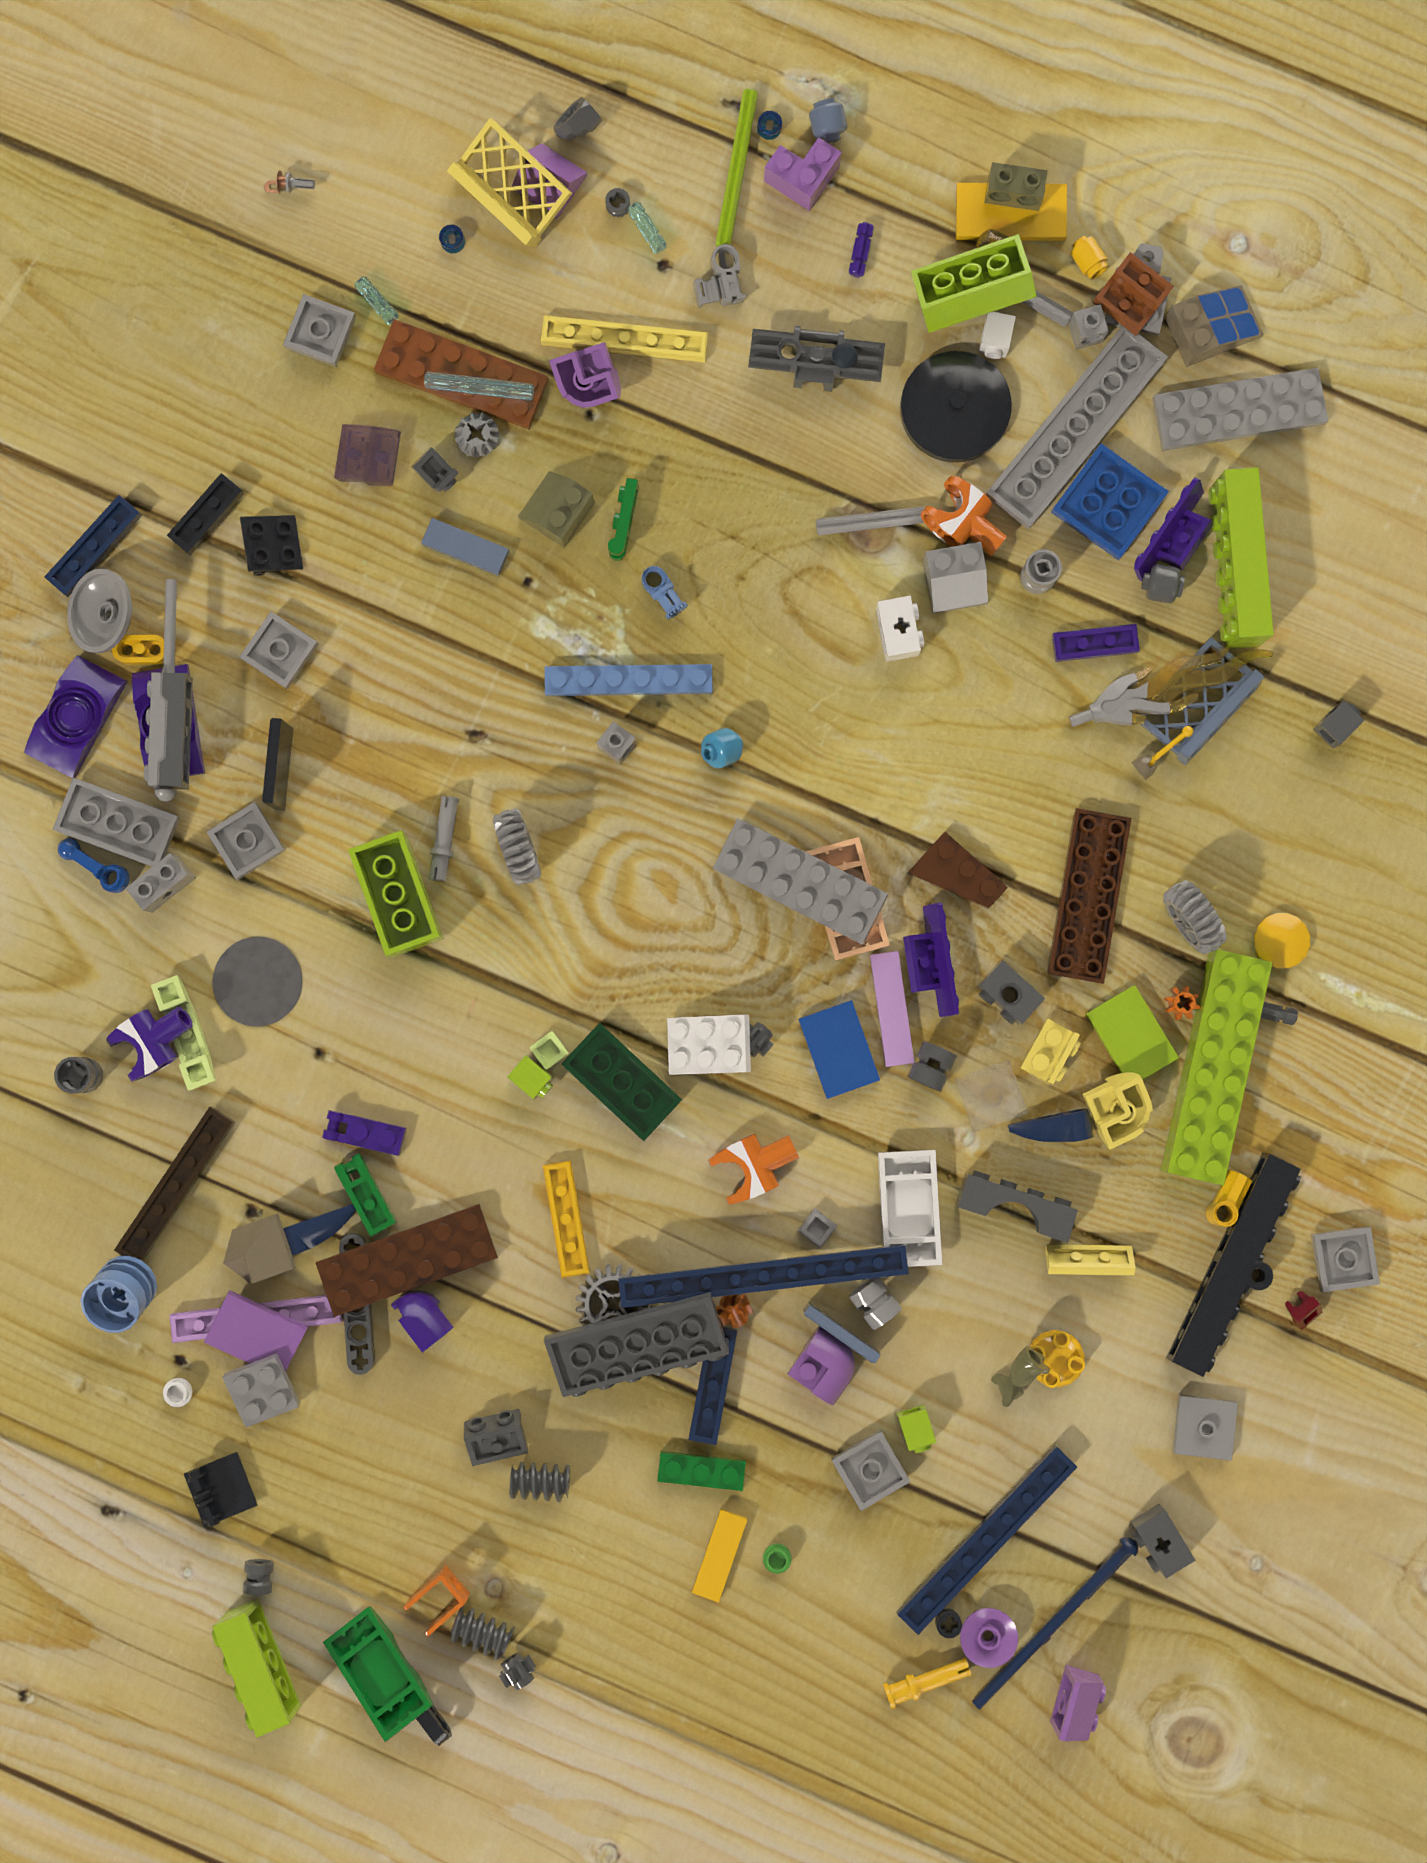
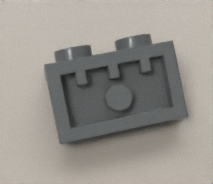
[464,1409,528,1466]

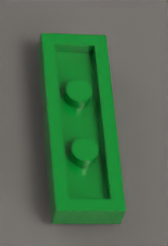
[657,1451,746,1491]

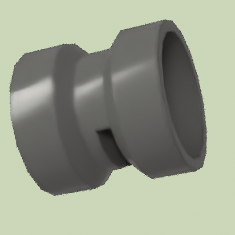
[243,1559,274,1595]

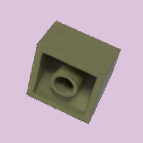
[518,471,595,548]

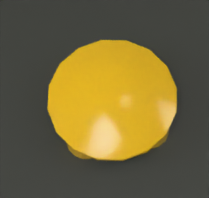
[1254,913,1310,968]
[1030,1330,1085,1388]

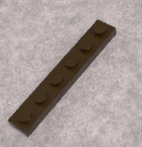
[114,1106,235,1261]

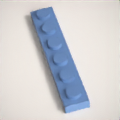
[545,664,712,696]

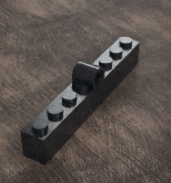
[1166,1152,1301,1377]

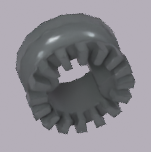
[605,188,630,218]

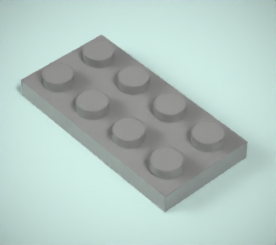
[53,778,180,867]

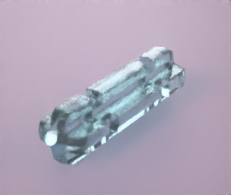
[628,202,667,254]
[355,276,399,325]

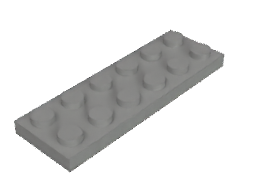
[1152,368,1328,451]
[713,818,889,945]

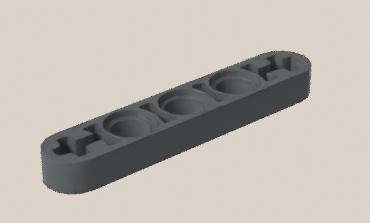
[339,1233,375,1375]

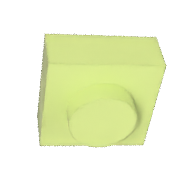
[529,1031,569,1070]

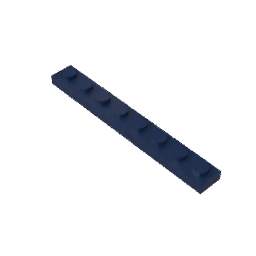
[896,1445,1077,1635]

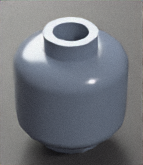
[809,98,848,143]

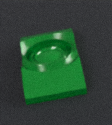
[323,1606,433,1742]

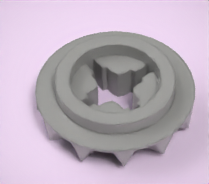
[455,412,499,457]

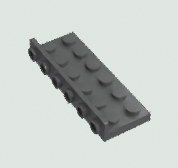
[544,1292,729,1397]

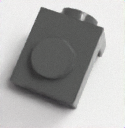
[411,447,459,492]

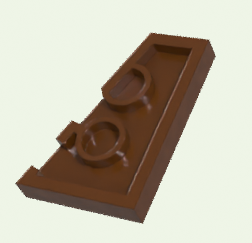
[907,832,1008,909]

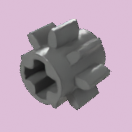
[749,1022,774,1057]
[499,1652,536,1690]

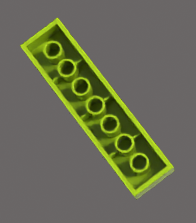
[1161,949,1273,1186]

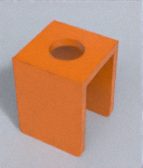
[403,1566,470,1637]

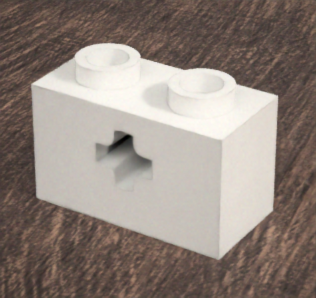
[876,596,924,662]

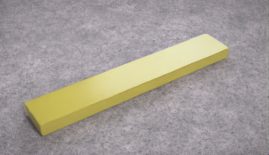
[541,315,708,362]

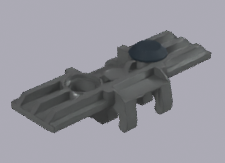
[748,325,885,392]

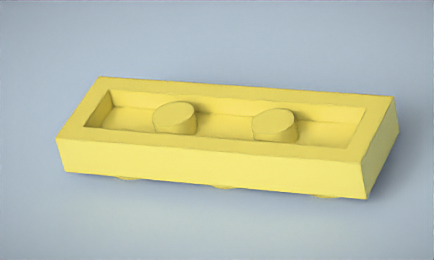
[1045,1244,1136,1275]

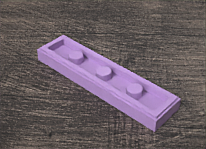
[870,951,914,1067]

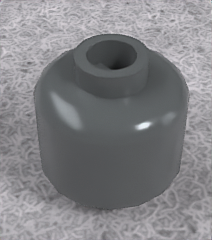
[1141,565,1185,603]

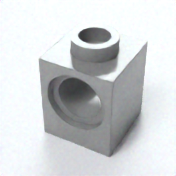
[1068,305,1108,350]
[596,721,637,765]

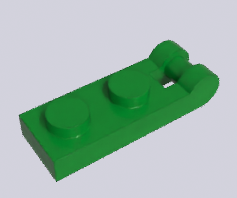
[608,478,639,561]
[334,1153,397,1237]

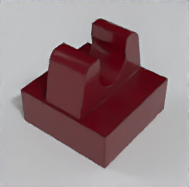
[1285,1291,1323,1331]

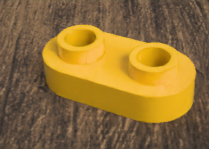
[112,635,164,665]

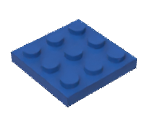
[1051,443,1169,561]

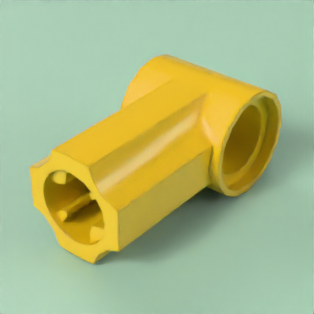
[1205,1169,1252,1227]

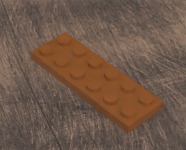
[374,319,549,430]

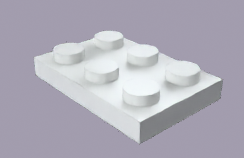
[667,1015,751,1075]

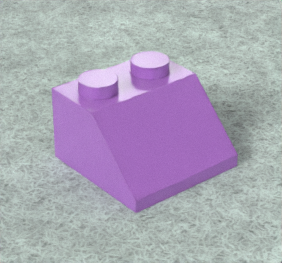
[1050,1665,1106,1741]

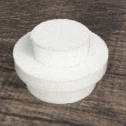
[163,1378,193,1407]

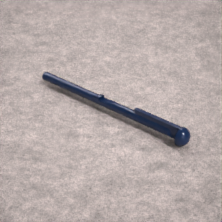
[972,1537,1138,1710]

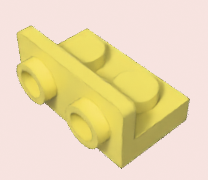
[1019,1018,1081,1084]

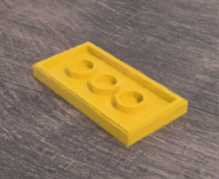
[955,183,1067,241]

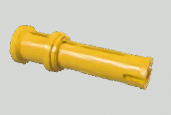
[883,1657,972,1710]

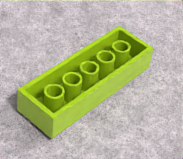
[1208,467,1274,649]

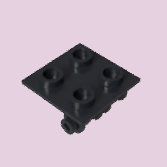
[240,515,303,576]
[184,1452,258,1528]

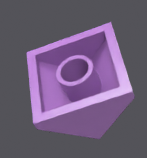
[512,143,588,219]

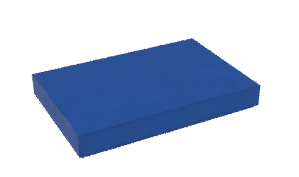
[798,1000,880,1099]

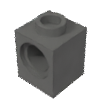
[1313,701,1365,748]

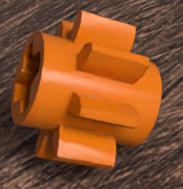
[1164,986,1201,1020]
[715,1294,753,1328]

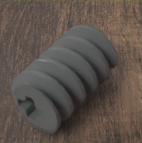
[509,1462,570,1502]
[451,1605,515,1661]

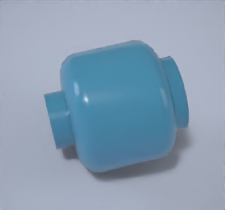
[701,728,743,768]

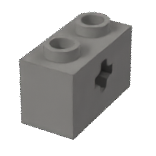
[125,853,196,913]

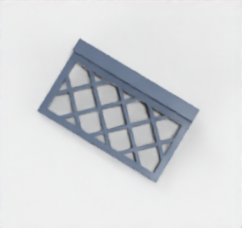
[1135,637,1264,766]

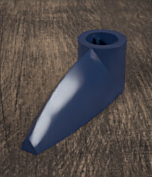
[1008,1108,1094,1142]
[283,1204,356,1255]

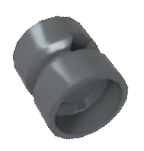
[907,1041,957,1092]
[54,1057,103,1094]

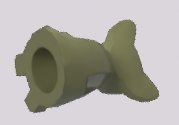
[991,1346,1050,1407]

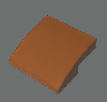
[1092,252,1174,336]

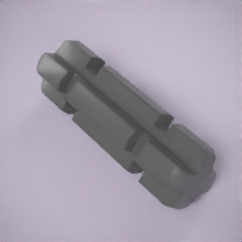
[1261,1002,1298,1025]

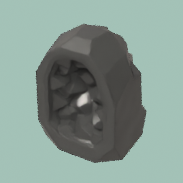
[553,97,603,141]

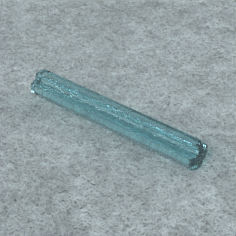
[424,371,534,401]

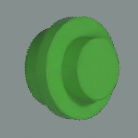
[763,1543,792,1574]

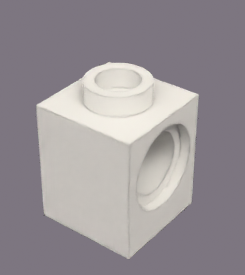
[979,312,1016,359]

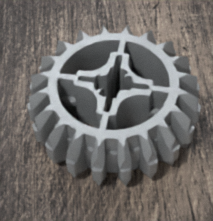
[493,808,541,885]
[1163,880,1227,954]
[575,1264,652,1324]

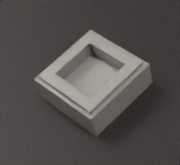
[797,1208,837,1248]

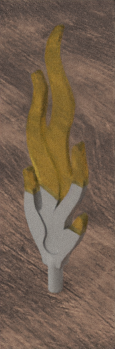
[1069,647,1274,727]

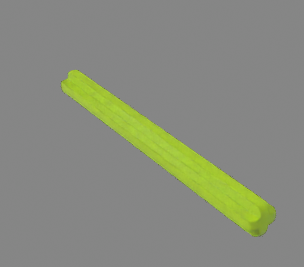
[716,88,758,247]

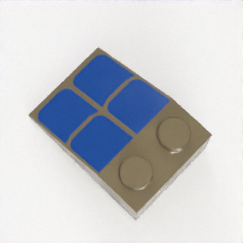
[1165,285,1264,368]

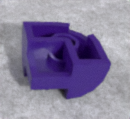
[391,1291,454,1353]

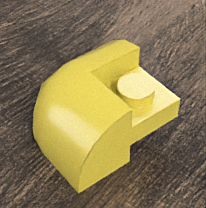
[1082,1072,1153,1150]

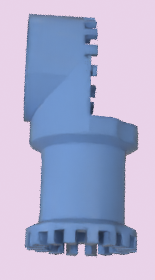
[642,566,688,620]

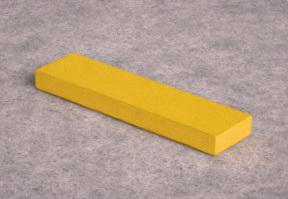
[543,1160,590,1278]

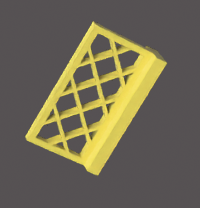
[447,118,572,248]

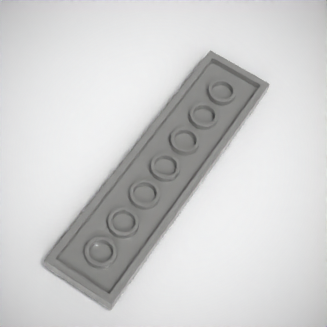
[986,326,1168,530]

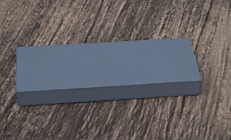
[421,518,509,577]
[803,1302,881,1363]

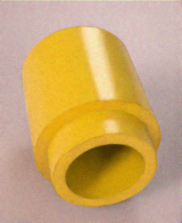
[1070,236,1109,280]

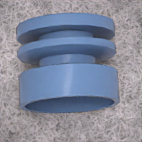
[80,1256,158,1333]

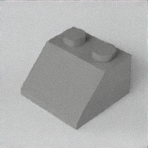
[923,542,988,614]

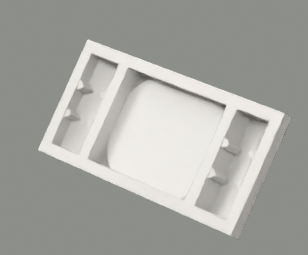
[878,1150,942,1267]

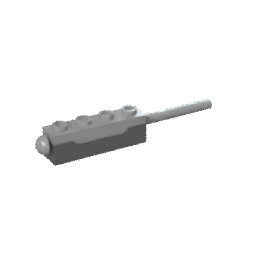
[144,579,193,802]

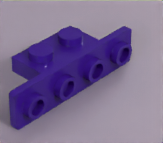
[1134,477,1213,581]
[903,902,959,1017]

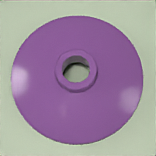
[960,1608,1018,1668]

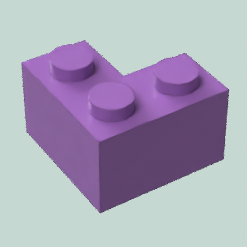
[764,137,842,211]

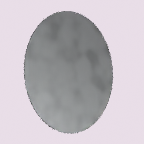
[213,937,302,1026]

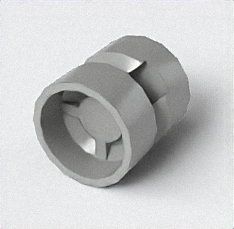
[1020,549,1062,594]
[849,1278,902,1330]

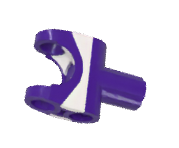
[106,1007,193,1082]

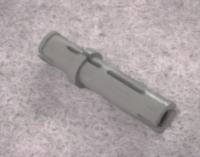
[428,796,459,882]

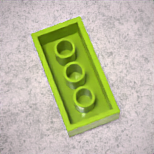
[911,234,1037,333]
[348,830,444,958]
[212,1598,301,1738]

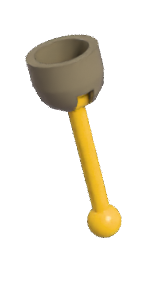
[1132,726,1194,780]

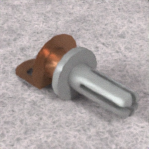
[264,170,315,193]

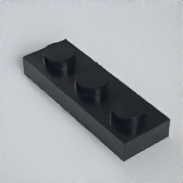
[167,473,245,555]

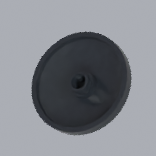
[900,351,1012,463]

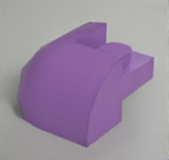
[549,342,621,408]
[787,1325,855,1405]

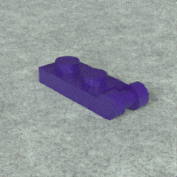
[322,1110,406,1156]

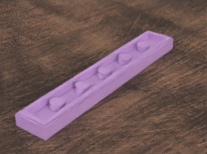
[169,1295,344,1343]

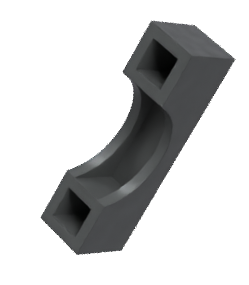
[955,1170,1078,1243]

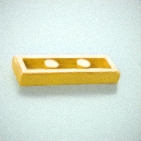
[692,1508,748,1603]

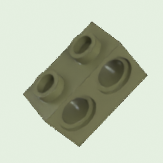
[984,162,1048,211]

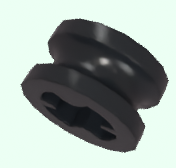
[935,1608,962,1639]

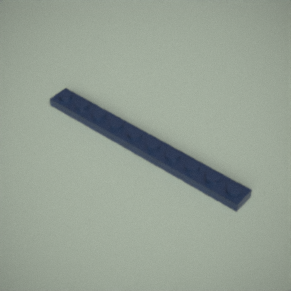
[618,1245,909,1308]

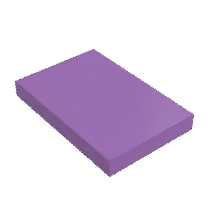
[204,1290,308,1371]

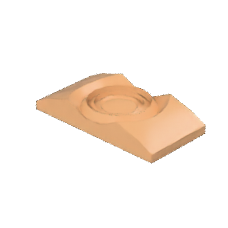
[806,837,890,961]

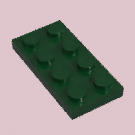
[561,1022,683,1141]

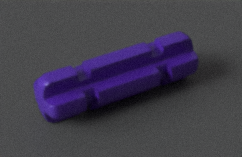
[849,222,874,278]

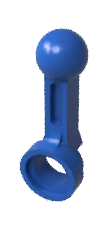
[57,838,130,893]

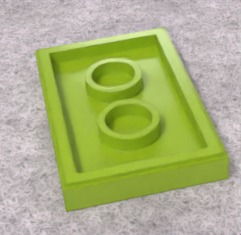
[1085,985,1179,1080]

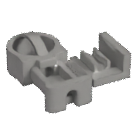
[693,244,746,308]

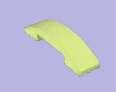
[151,975,216,1091]

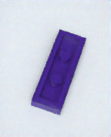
[1052,624,1140,662]

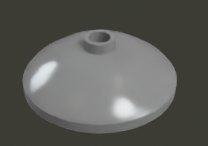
[67,569,132,653]

